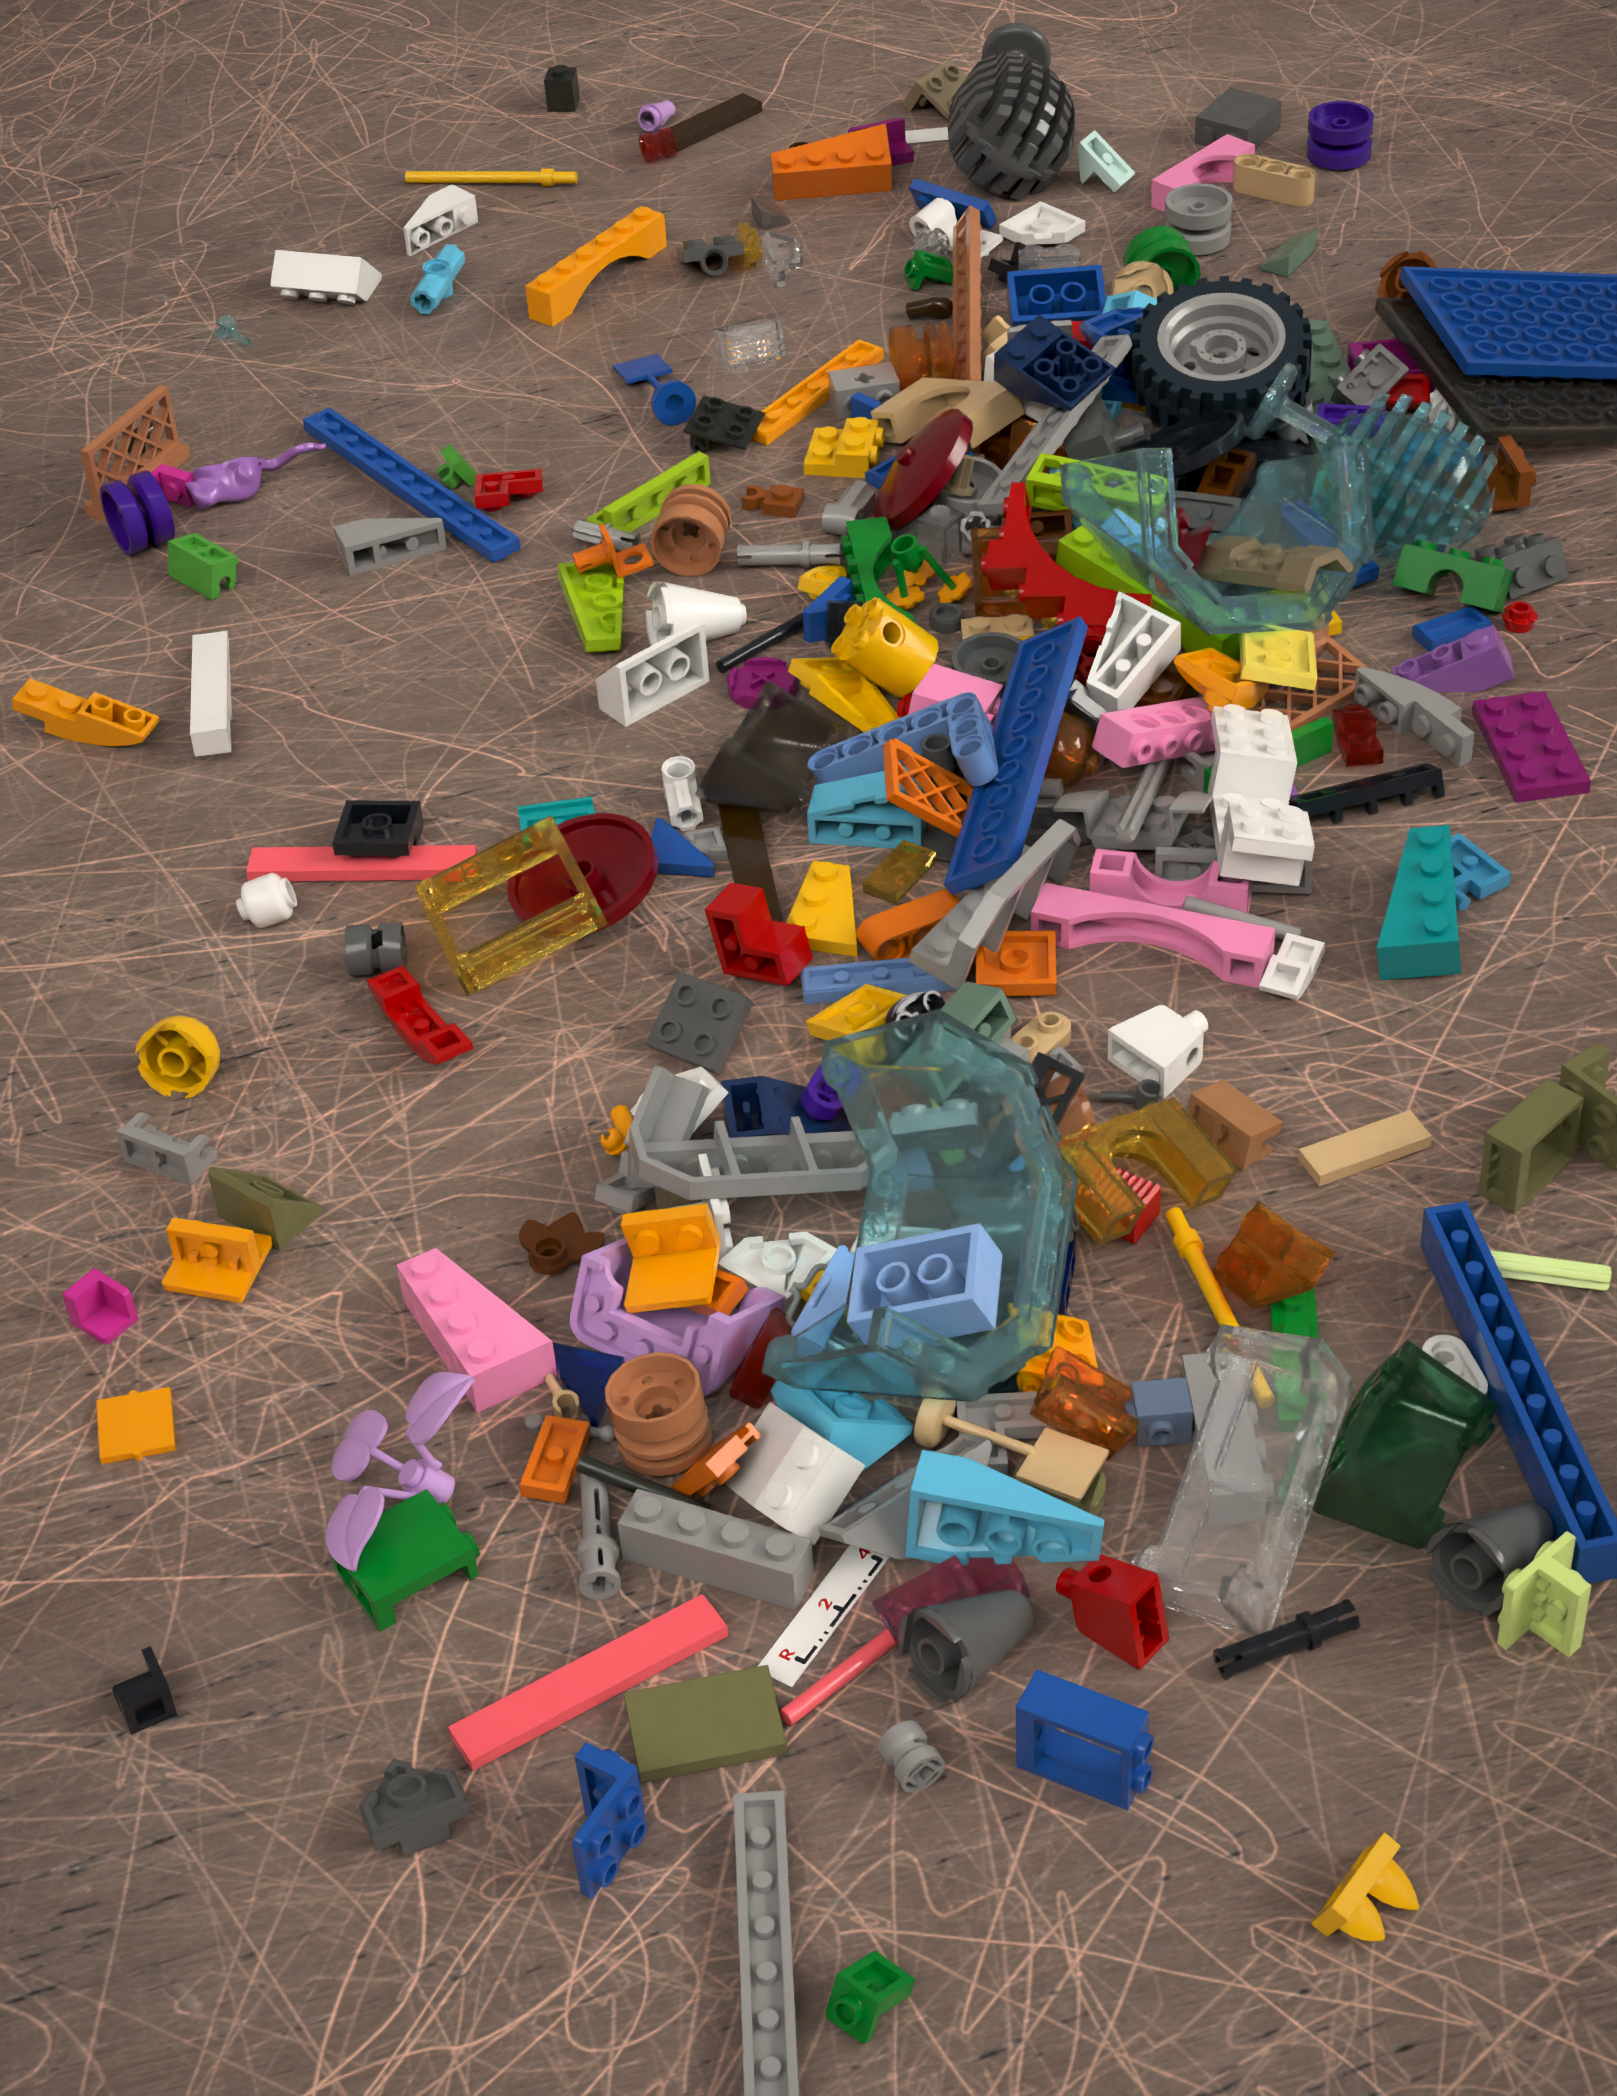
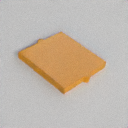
[96,1387,176,1465]

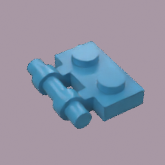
[1451,833,1511,911]

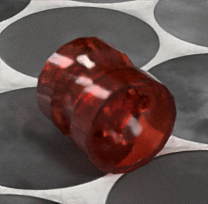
[639,127,677,163]

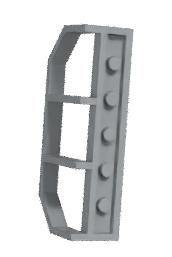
[908,818,1081,990]
[627,1112,895,1200]

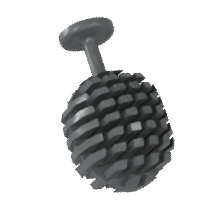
[948,23,1075,200]

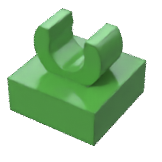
[436,443,477,490]

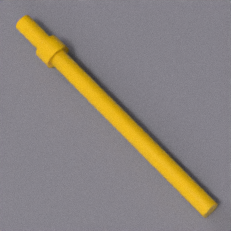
[405,168,578,187]
[1165,1207,1276,1410]

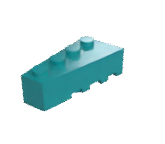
[1376,825,1462,980]

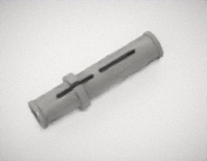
[737,541,842,568]

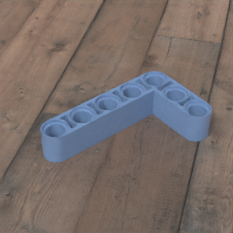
[807,692,999,786]

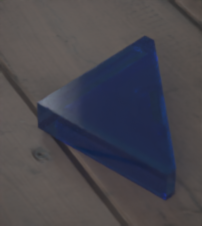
[553,1343,625,1428]

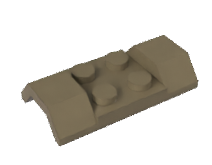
[1196,535,1353,593]

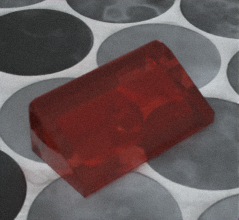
[729,1307,795,1409]

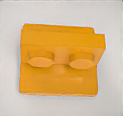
[162,1217,273,1303]

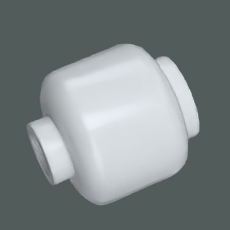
[236,873,297,929]

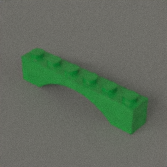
[841,516,915,623]

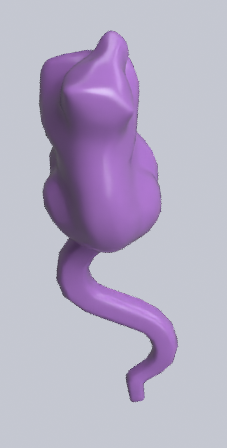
[185,442,327,511]

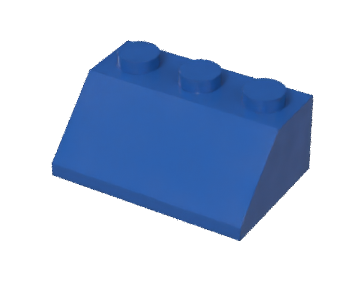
[1007,265,1106,326]

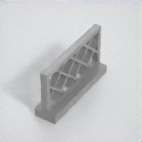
[1155,822,1313,894]

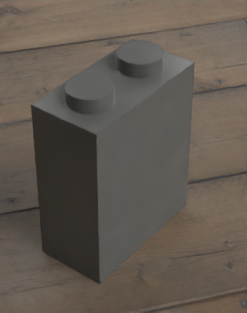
[1195,88,1281,149]

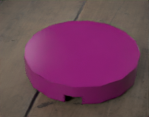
[727,657,799,710]

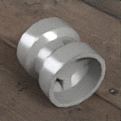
[877,1720,945,1793]

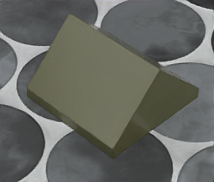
[208,1167,324,1251]

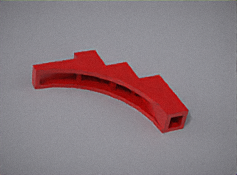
[981,482,1155,627]

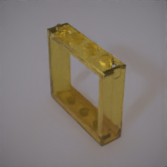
[414,815,608,996]

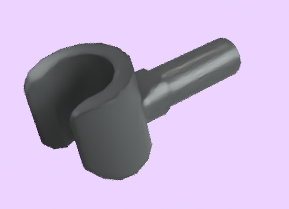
[1100,1079,1160,1112]

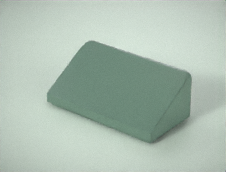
[1260,230,1317,277]

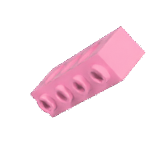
[1092,696,1216,768]

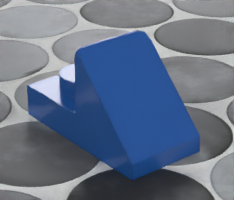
[802,576,855,643]

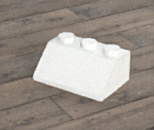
[270,250,382,305]
[596,620,710,727]

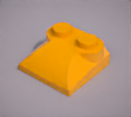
[1173,647,1270,712]

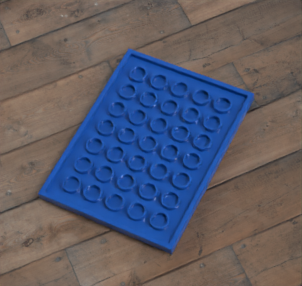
[1399,266,1617,381]

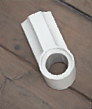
[661,756,703,831]

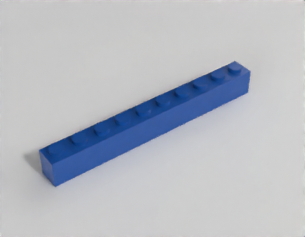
[1420,1201,1617,1583]

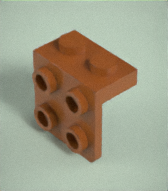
[1444,434,1536,515]

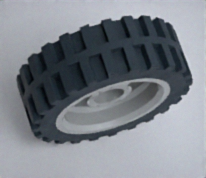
[1131,276,1312,439]

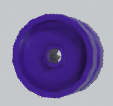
[1307,101,1374,170]
[100,470,175,556]

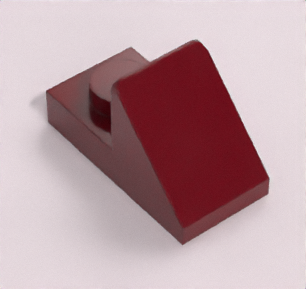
[1156,500,1215,578]

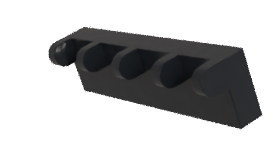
[1289,763,1445,826]

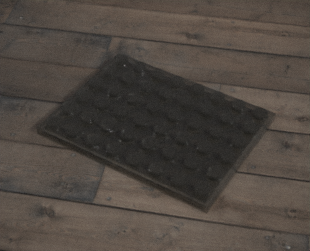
[1374,298,1617,445]

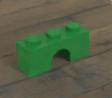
[1392,539,1514,613]

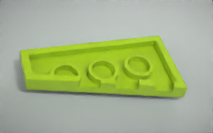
[557,562,625,653]

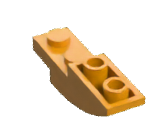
[12,678,159,746]

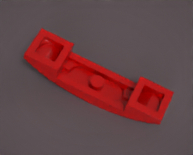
[367,965,473,1065]

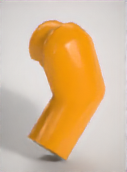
[600,1105,633,1156]

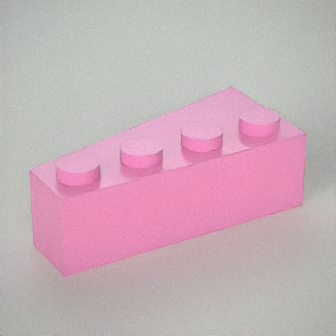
[396,1248,558,1413]

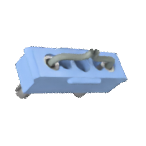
[784,1245,856,1364]

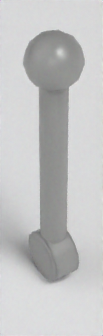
[525,1414,615,1443]

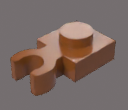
[741,485,804,518]

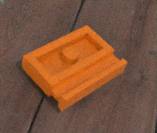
[670,1422,762,1497]

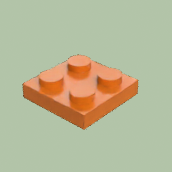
[976,930,1057,996]

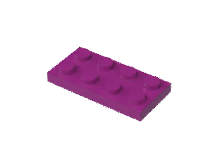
[1472,691,1591,803]

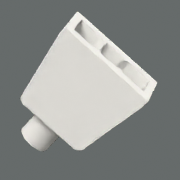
[1108,1005,1208,1098]

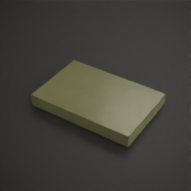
[624,1665,788,1783]

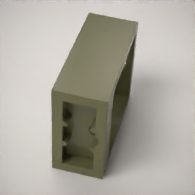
[1478,1078,1584,1215]

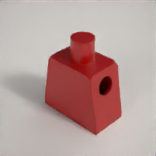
[1056,1554,1169,1670]

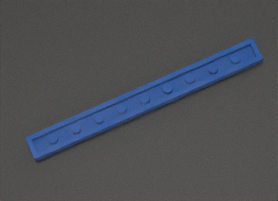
[303,407,521,563]

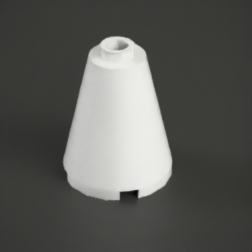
[646,582,747,646]

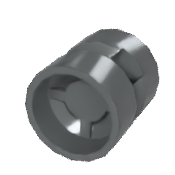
[345,922,407,976]

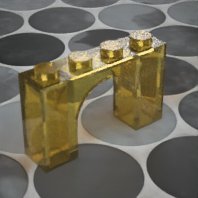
[1035,1097,1238,1245]

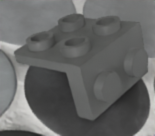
[1469,533,1569,599]

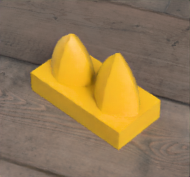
[1311,1832,1419,1941]

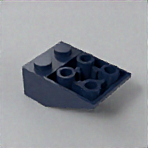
[993,315,1116,411]
[721,1076,854,1138]

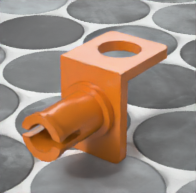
[572,523,654,579]

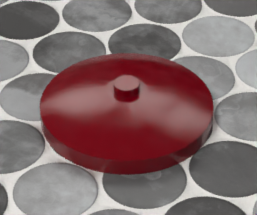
[873,409,973,530]
[507,813,658,938]

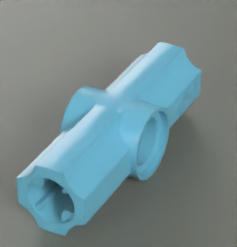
[410,244,465,314]

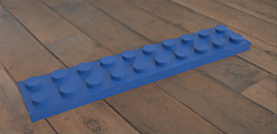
[943,616,1088,895]

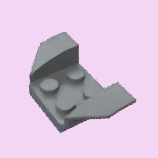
[1053,790,1213,850]

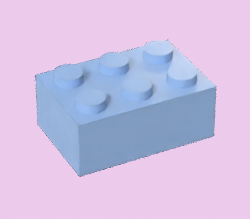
[847,1223,1003,1352]

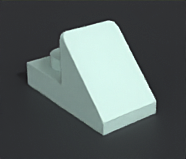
[1077,130,1135,193]

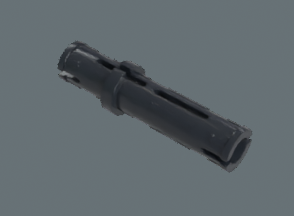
[1213,1599,1360,1680]

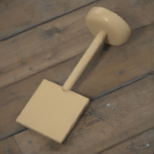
[914,1383,1109,1503]

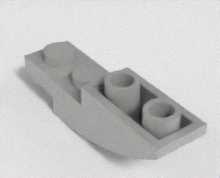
[1354,667,1474,768]

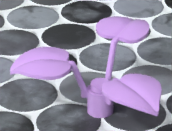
[325,1372,476,1572]

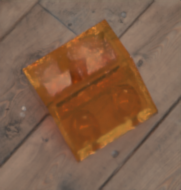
[1212,1201,1336,1309]

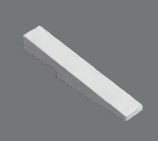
[190,631,232,757]

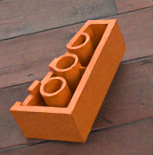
[771,123,892,201]

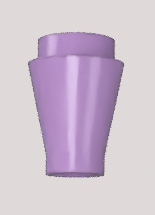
[638,100,675,132]

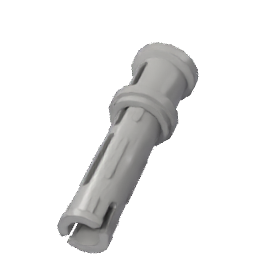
[577,1474,621,1600]

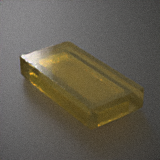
[863,840,936,905]

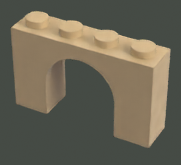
[870,377,1024,449]

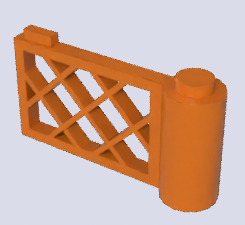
[883,738,974,838]

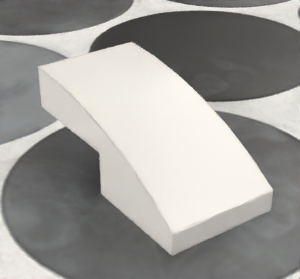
[1259,933,1325,1000]

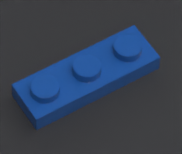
[909,178,997,229]

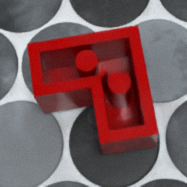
[705,883,813,986]

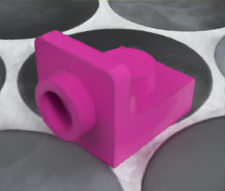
[151,464,195,508]

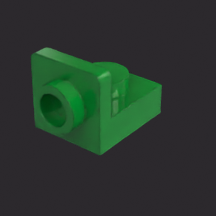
[904,249,953,291]
[825,1950,916,2044]

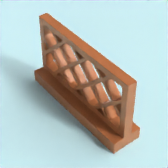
[80,385,191,521]
[1246,618,1369,731]

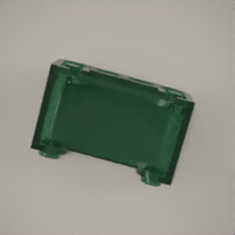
[1301,1339,1499,1549]

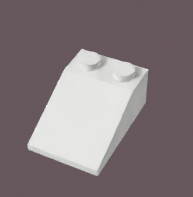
[724,1402,866,1545]

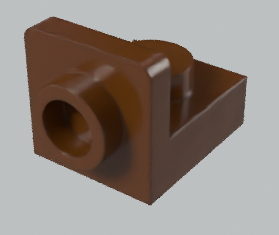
[980,434,1024,470]

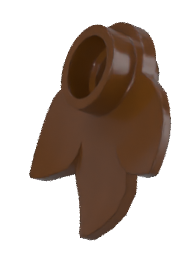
[519,1212,605,1275]

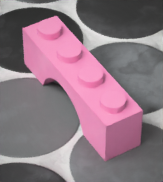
[1151,134,1255,212]
[1090,848,1252,913]

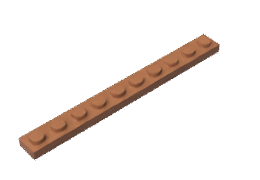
[952,205,983,381]

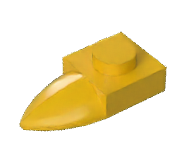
[797,565,846,599]

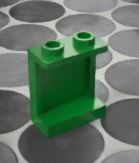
[331,1489,480,1632]

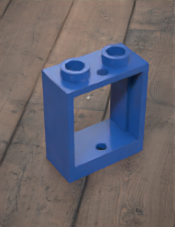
[1016,1669,1154,1811]

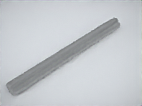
[1114,759,1173,845]

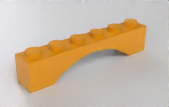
[525,206,667,327]

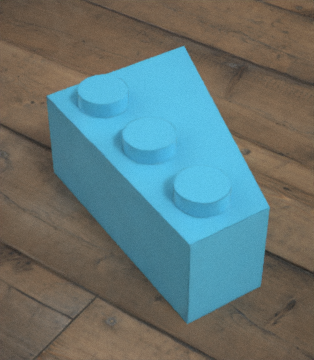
[807,766,928,850]

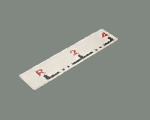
[757,1545,890,1687]

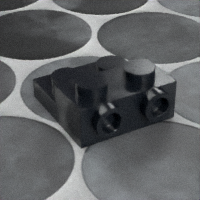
[332,800,424,858]

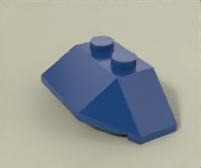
[1079,307,1144,374]

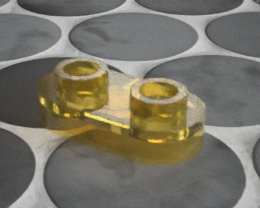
[737,222,762,269]

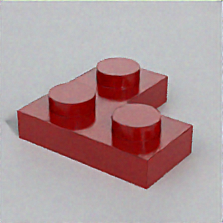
[474,468,543,512]

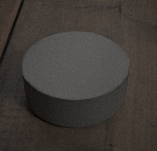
[929,603,964,634]

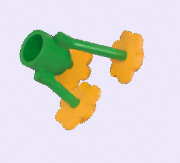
[885,534,972,610]

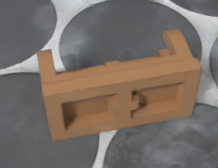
[1184,1079,1283,1171]

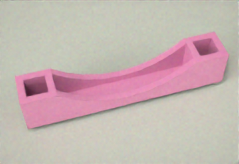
[1031,882,1275,988]

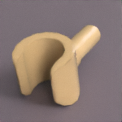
[544,1373,580,1417]

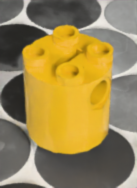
[831,597,938,698]

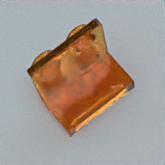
[1030,1345,1139,1461]

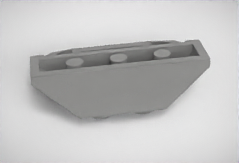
[818,1433,992,1560]

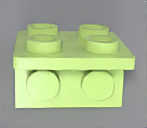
[1497,1531,1591,1658]

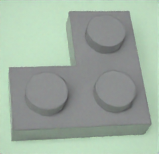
[956,1391,1051,1476]

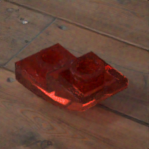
[1332,704,1384,767]

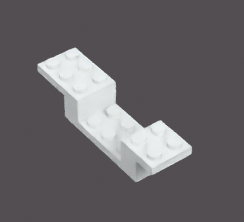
[1207,704,1315,886]

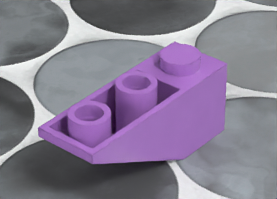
[1392,624,1515,692]

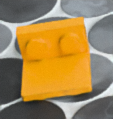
[621,1203,722,1313]

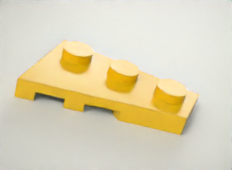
[786,861,858,957]

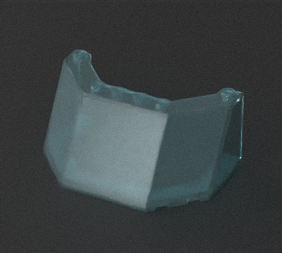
[1060,445,1375,635]
[762,1009,1078,1402]

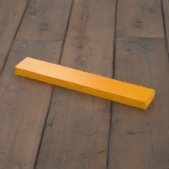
[752,339,884,446]

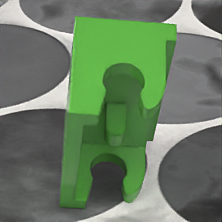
[168,533,238,600]

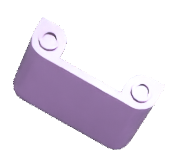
[570,1238,786,1397]

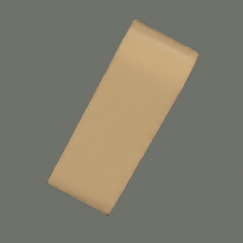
[1233,154,1316,207]

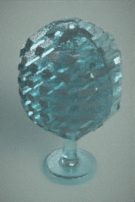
[1246,362,1498,556]

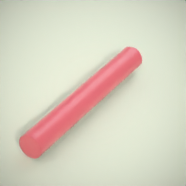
[779,1627,899,1727]

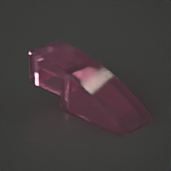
[872,1555,1030,1642]

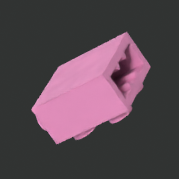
[908,664,1003,729]

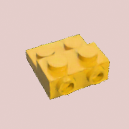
[803,417,885,478]
[805,984,907,1064]

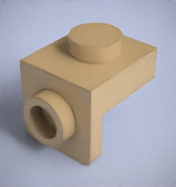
[981,315,1010,372]

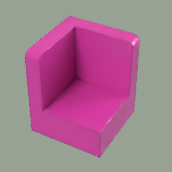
[62,1268,138,1345]

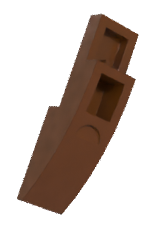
[1176,448,1257,559]

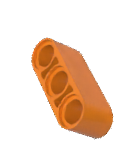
[856,889,961,961]

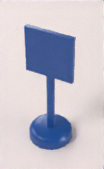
[613,354,696,426]

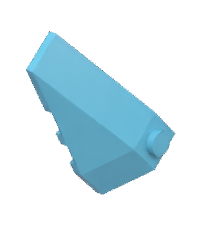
[751,1343,914,1472]
[905,1449,1105,1566]

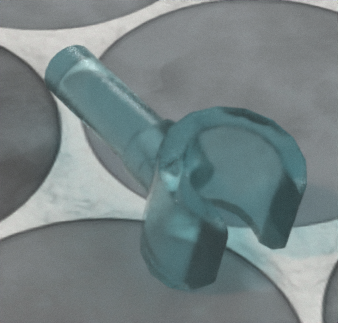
[216,314,250,346]

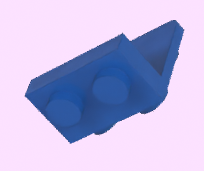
[572,1742,647,1899]

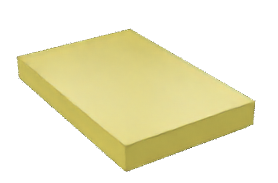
[1239,622,1317,691]

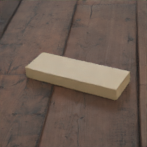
[1298,1110,1432,1187]

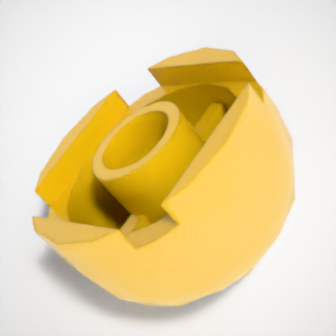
[135,1015,220,1098]

